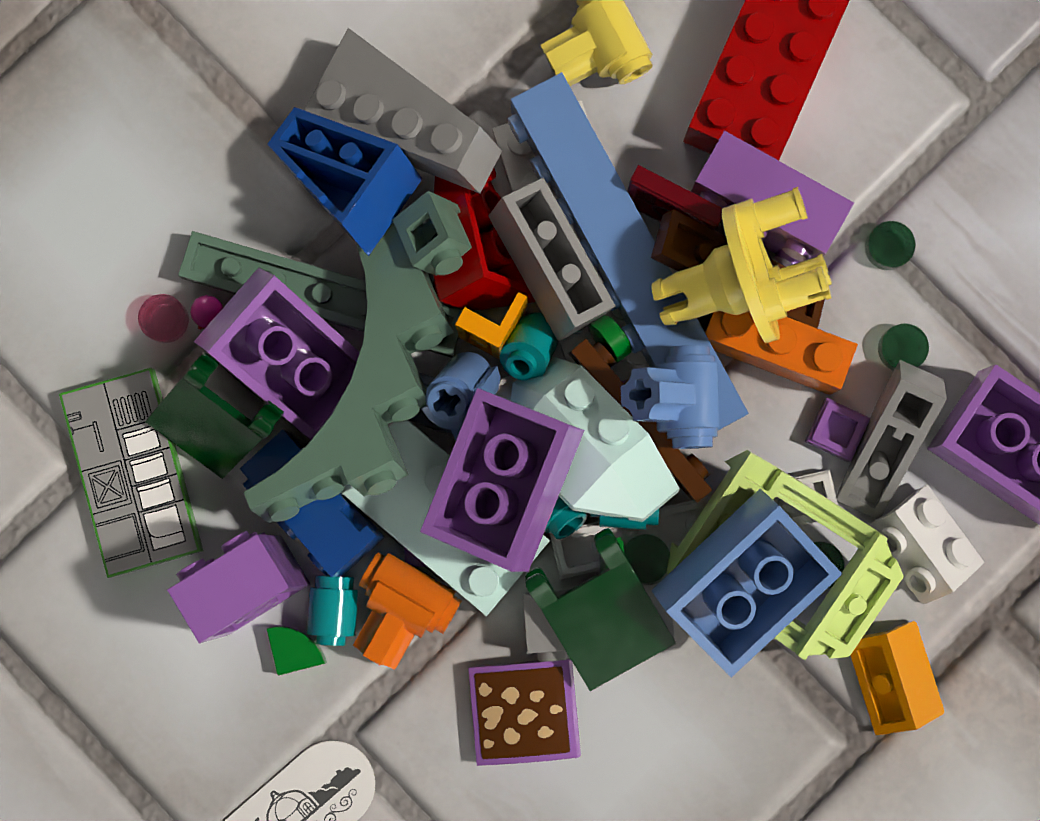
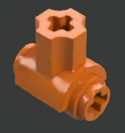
[353,552,462,670]

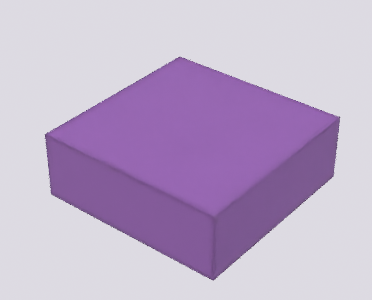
[805,398,871,462]

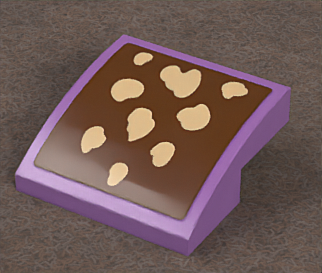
[468,658,581,766]

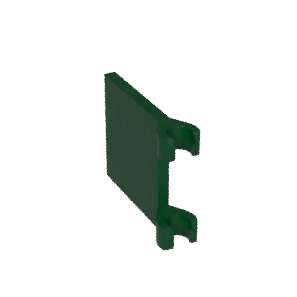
[145,351,284,479]
[525,528,676,691]

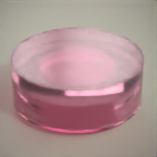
[138,294,189,343]

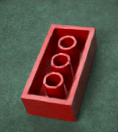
[683,0,850,161]

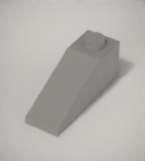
[836,360,947,519]

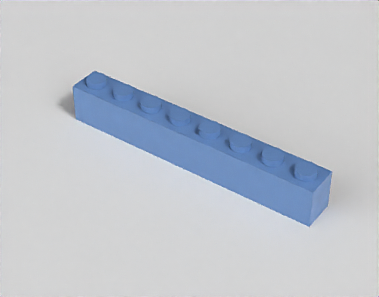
[507,72,749,430]

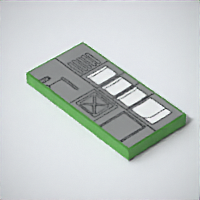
[59,368,204,578]

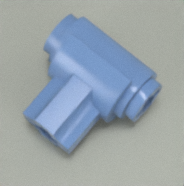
[621,345,720,449]
[421,352,500,440]

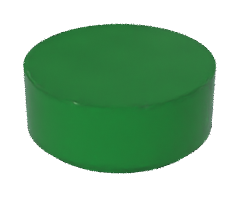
[588,315,632,363]

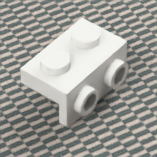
[869,484,985,604]

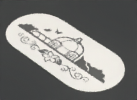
[225,741,375,821]

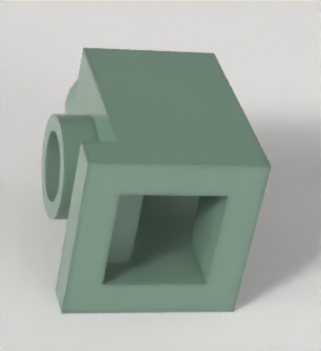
[393,191,472,276]

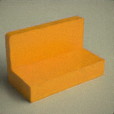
[455,292,527,360]
[850,621,944,736]

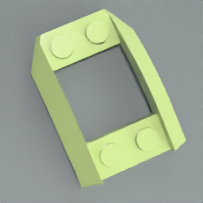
[667,450,904,660]

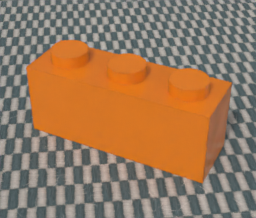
[703,311,858,395]

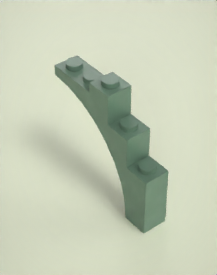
[244,222,454,523]

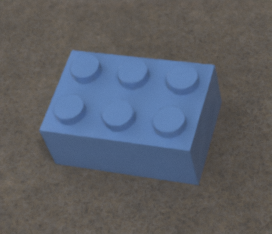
[651,489,842,678]

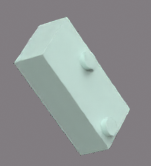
[341,420,550,617]

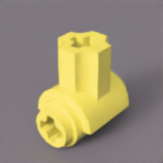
[541,0,653,86]

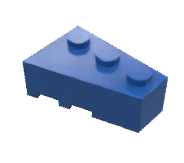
[267,107,422,256]
[239,429,385,578]

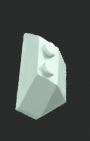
[511,356,679,522]

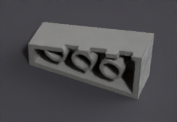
[304,28,502,194]

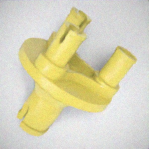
[651,187,832,343]

